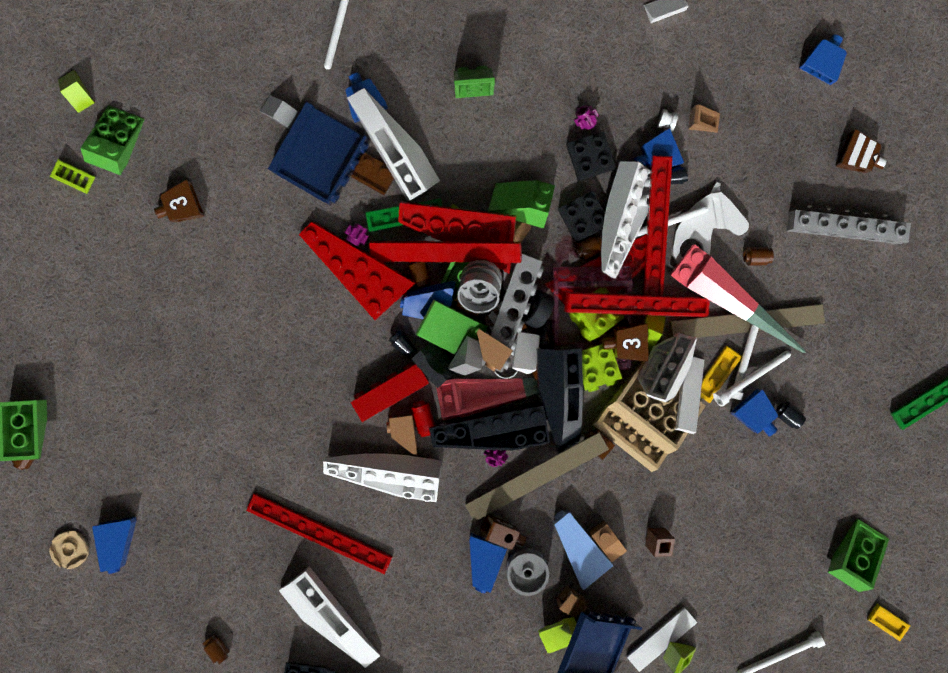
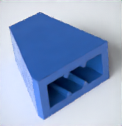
[400,281,456,319]
[92,517,137,574]
[469,533,507,593]

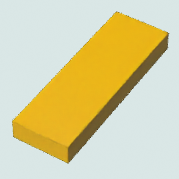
[700,346,742,403]

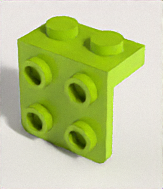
[568,286,625,342]
[582,344,622,392]
[538,617,577,653]

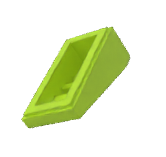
[50,159,95,194]

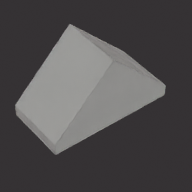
[260,95,300,130]
[448,336,482,375]

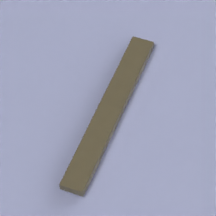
[670,304,825,338]
[465,432,609,522]

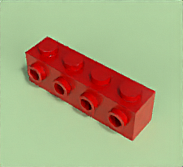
[350,362,430,422]

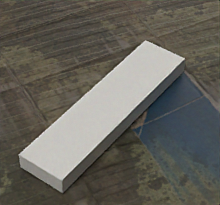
[675,357,705,434]
[626,607,697,672]

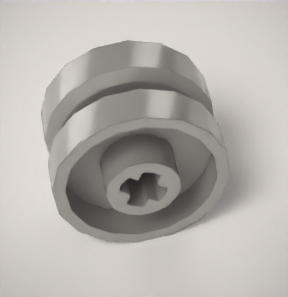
[506,547,550,596]

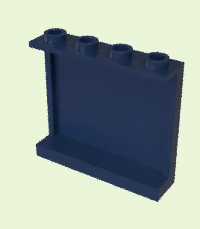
[268,102,369,206]
[557,611,642,673]

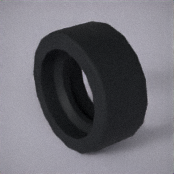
[522,289,554,328]

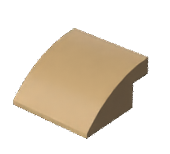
[592,361,706,472]

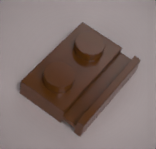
[351,153,394,196]

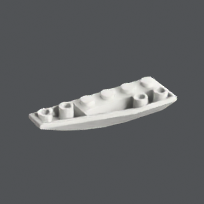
[347,88,440,200]
[601,161,651,278]
[323,454,442,502]
[279,566,380,668]

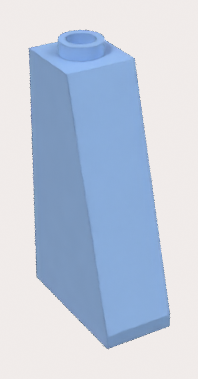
[553,509,613,590]

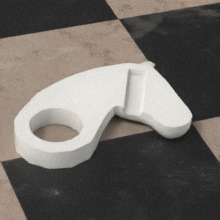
[672,182,749,264]

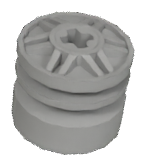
[458,260,502,313]

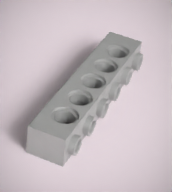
[787,210,911,244]
[482,254,544,372]

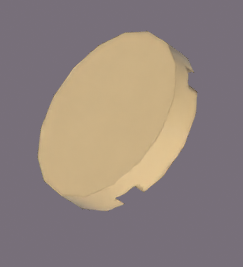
[49,530,89,569]

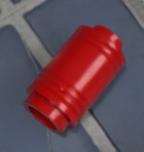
[410,400,435,437]

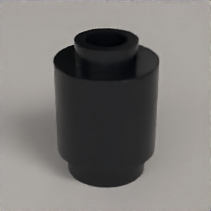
[776,402,806,429]

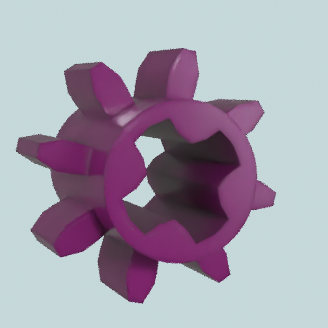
[574,105,599,130]
[344,223,369,247]
[483,450,509,467]

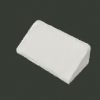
[644,0,689,23]
[512,332,540,374]

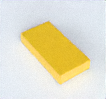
[867,604,910,641]

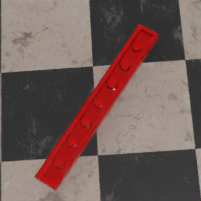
[643,155,673,296]
[369,241,522,263]
[564,292,710,317]
[246,493,393,575]

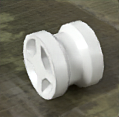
[657,109,678,131]

